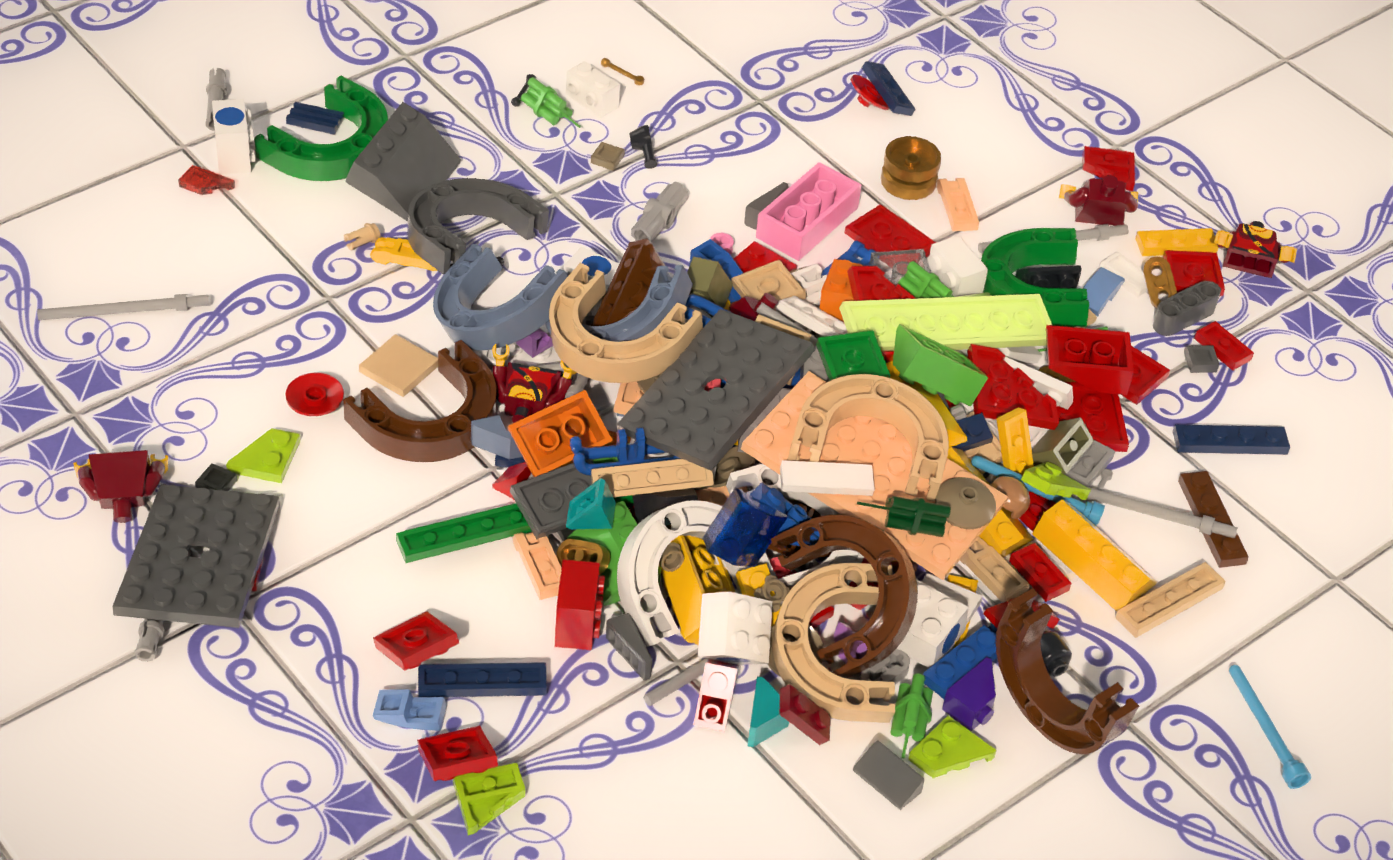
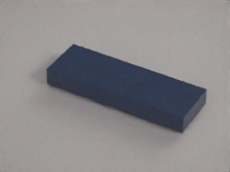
[861,61,916,116]

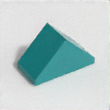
[566,478,616,529]
[747,676,789,747]

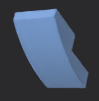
[1083,267,1125,316]
[373,689,447,731]

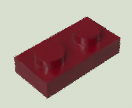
[779,684,831,745]

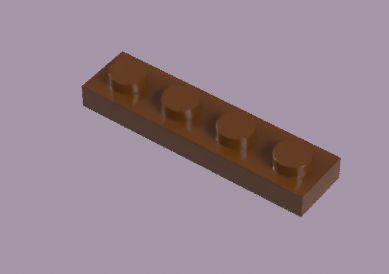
[1178,471,1249,568]

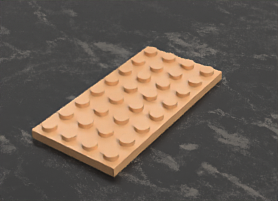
[741,371,1008,580]

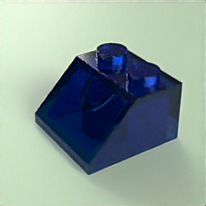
[703,487,788,567]

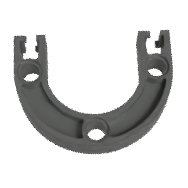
[407,178,549,275]

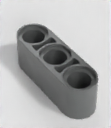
[1152,281,1221,336]

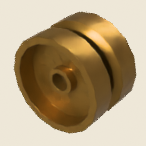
[881,136,941,200]

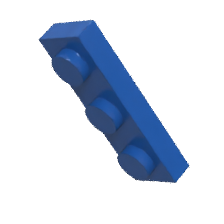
[922,625,997,699]

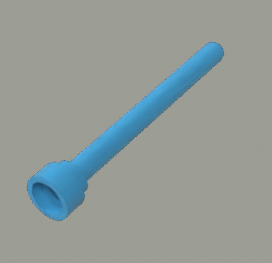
[971,456,1105,526]
[1229,665,1311,789]

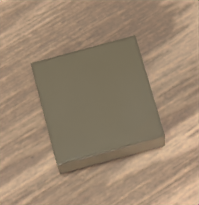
[590,142,625,171]

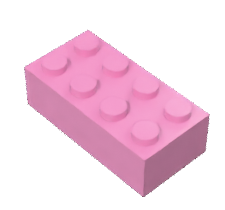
[756,162,862,261]

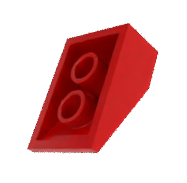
[1046,325,1134,395]

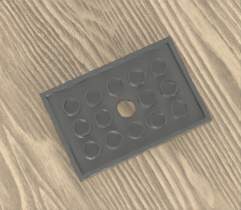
[616,309,815,471]
[112,484,280,628]

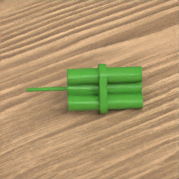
[521,77,581,128]
[898,261,954,299]
[890,674,933,759]

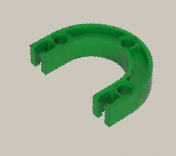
[254,75,388,181]
[981,228,1089,327]

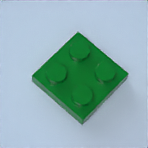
[816,330,890,381]

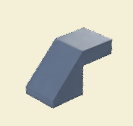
[471,415,523,460]

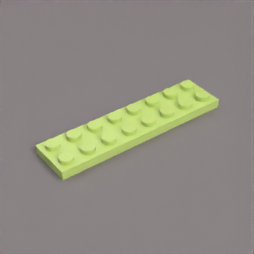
[839,294,1052,352]

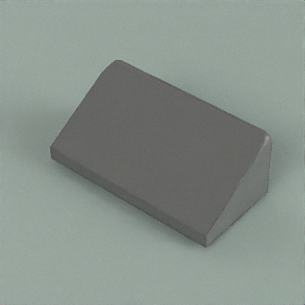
[853,740,925,810]

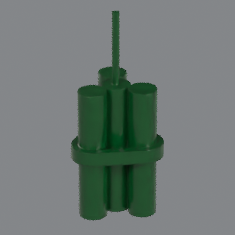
[857,496,951,537]

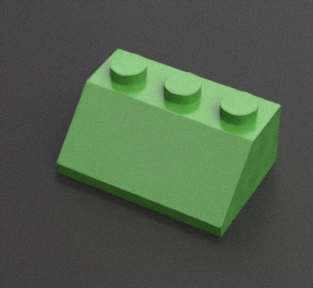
[892,324,988,407]
[567,501,661,606]

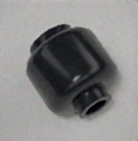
[1041,630,1072,677]

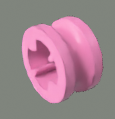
[710,233,734,255]

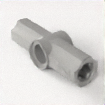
[631,181,688,242]

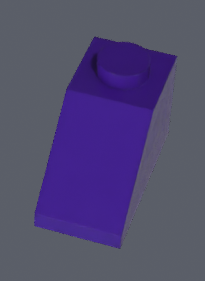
[942,657,996,731]

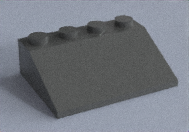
[345,102,461,221]

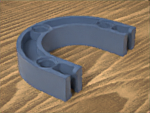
[433,244,568,350]
[545,265,693,342]

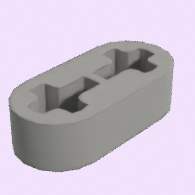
[860,649,910,685]

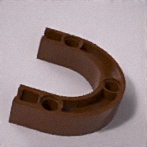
[343,340,496,462]
[770,515,918,679]
[996,588,1139,754]

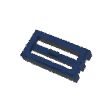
[286,102,344,135]

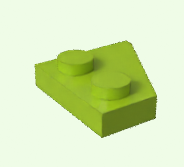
[226,428,300,483]
[1021,462,1091,500]
[908,716,997,778]
[453,763,525,835]

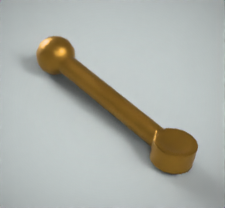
[601,58,644,86]

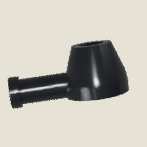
[629,125,657,169]

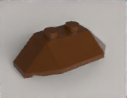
[591,239,666,326]

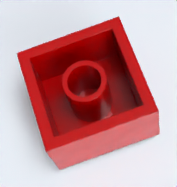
[554,559,605,650]

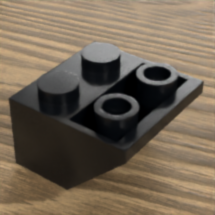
[1015,265,1082,289]

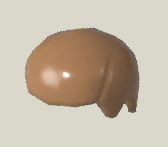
[990,476,1030,519]

